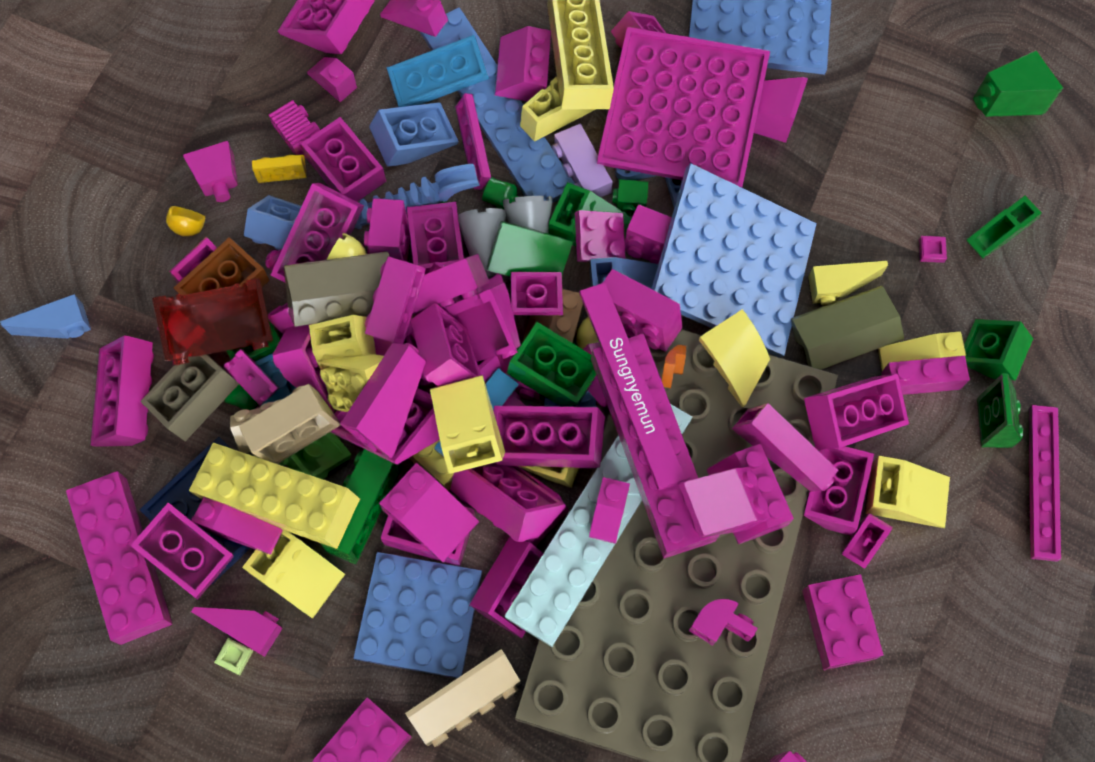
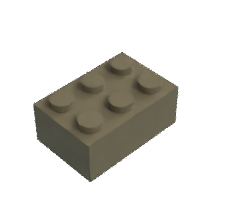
[140,344,239,442]

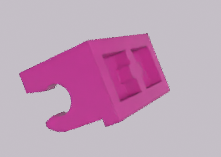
[224,350,280,406]

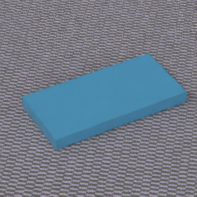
[387,35,489,107]

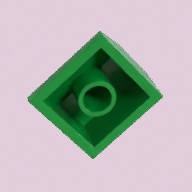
[964,319,1034,381]

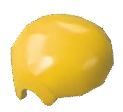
[166,206,206,237]

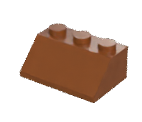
[173,237,270,331]

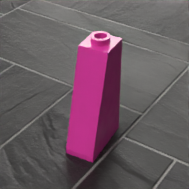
[340,343,426,459]
[732,403,838,492]

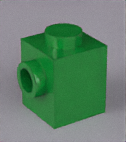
[612,179,649,216]

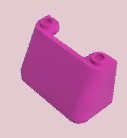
[405,283,521,384]

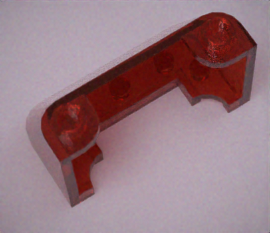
[152,278,273,366]

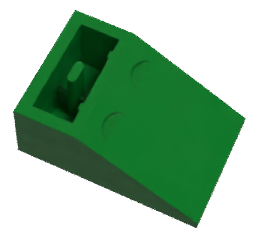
[548,182,632,247]

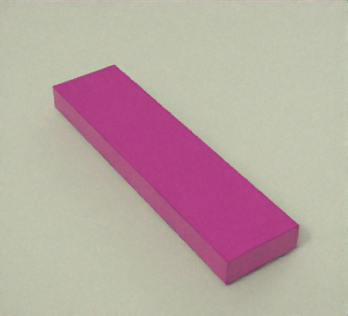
[455,93,491,190]

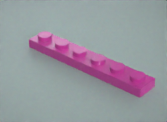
[1029,405,1061,561]

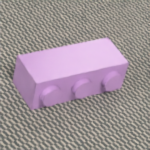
[552,123,612,197]

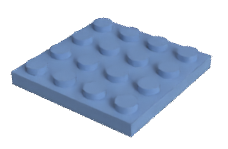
[353,552,482,678]

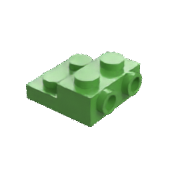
[279,432,351,479]

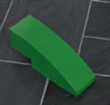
[966,195,1042,259]

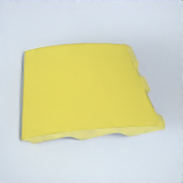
[699,309,770,407]

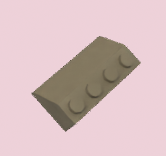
[284,252,389,326]

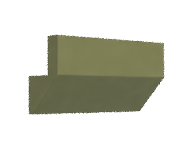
[791,286,904,370]

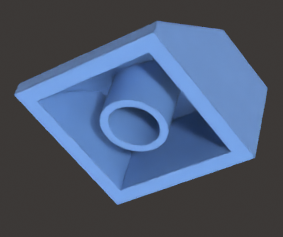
[244,195,302,250]

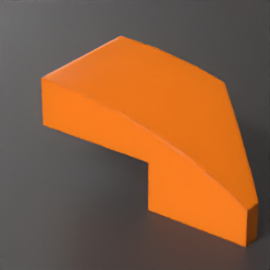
[662,345,686,388]

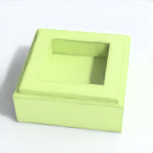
[214,638,253,675]

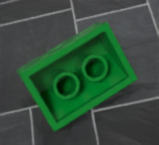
[507,322,597,407]

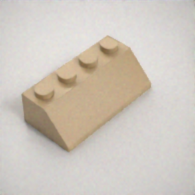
[405,649,521,747]

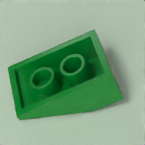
[977,373,1023,448]

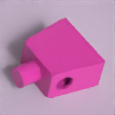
[183,141,238,202]

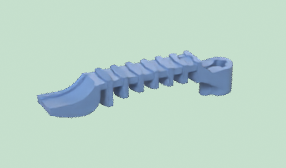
[354,164,480,229]

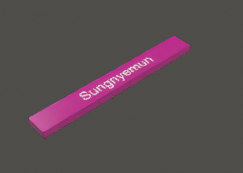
[580,283,686,491]

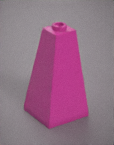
[754,77,808,143]

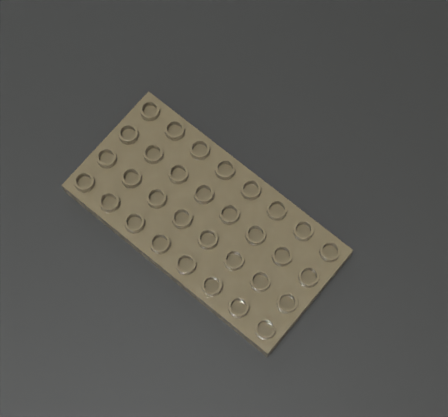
[515,330,838,762]

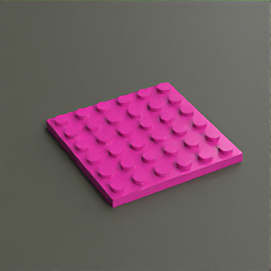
[597,27,770,188]

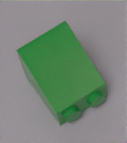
[973,51,1063,117]

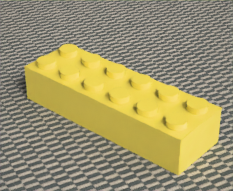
[547,0,614,109]
[189,443,360,549]

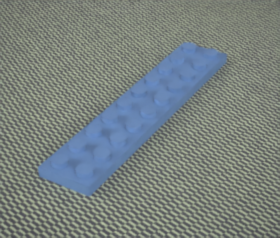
[420,7,575,203]

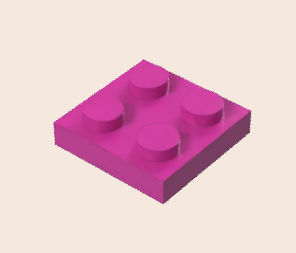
[575,210,626,262]

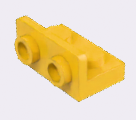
[252,155,307,183]

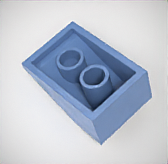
[369,102,459,167]

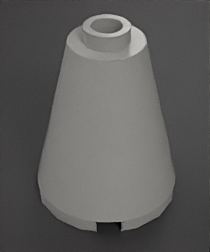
[503,196,552,233]
[458,208,507,279]

